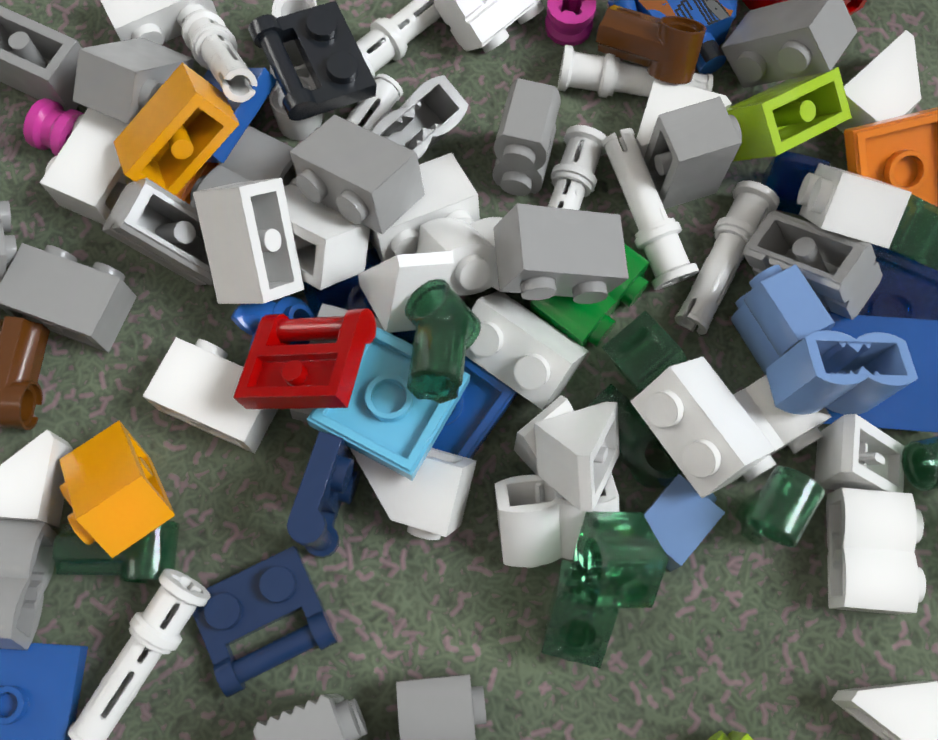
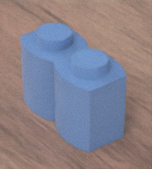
[731,264,835,375]
[765,330,918,415]

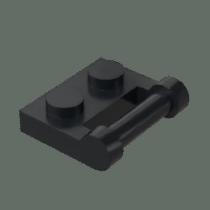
[248,0,377,121]

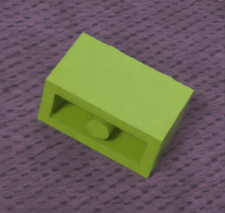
[726,67,852,162]

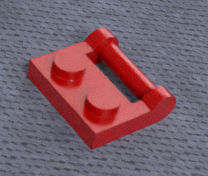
[233,308,376,409]

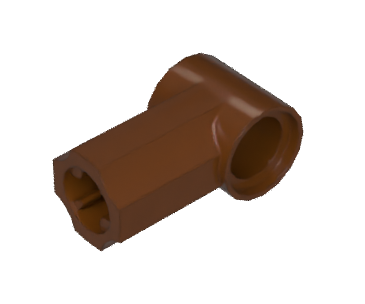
[596,5,706,84]
[0,316,50,430]

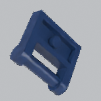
[287,431,360,558]
[193,546,338,697]

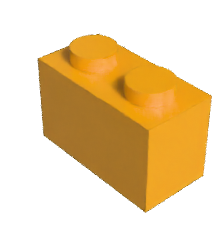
[114,62,239,196]
[59,420,175,558]

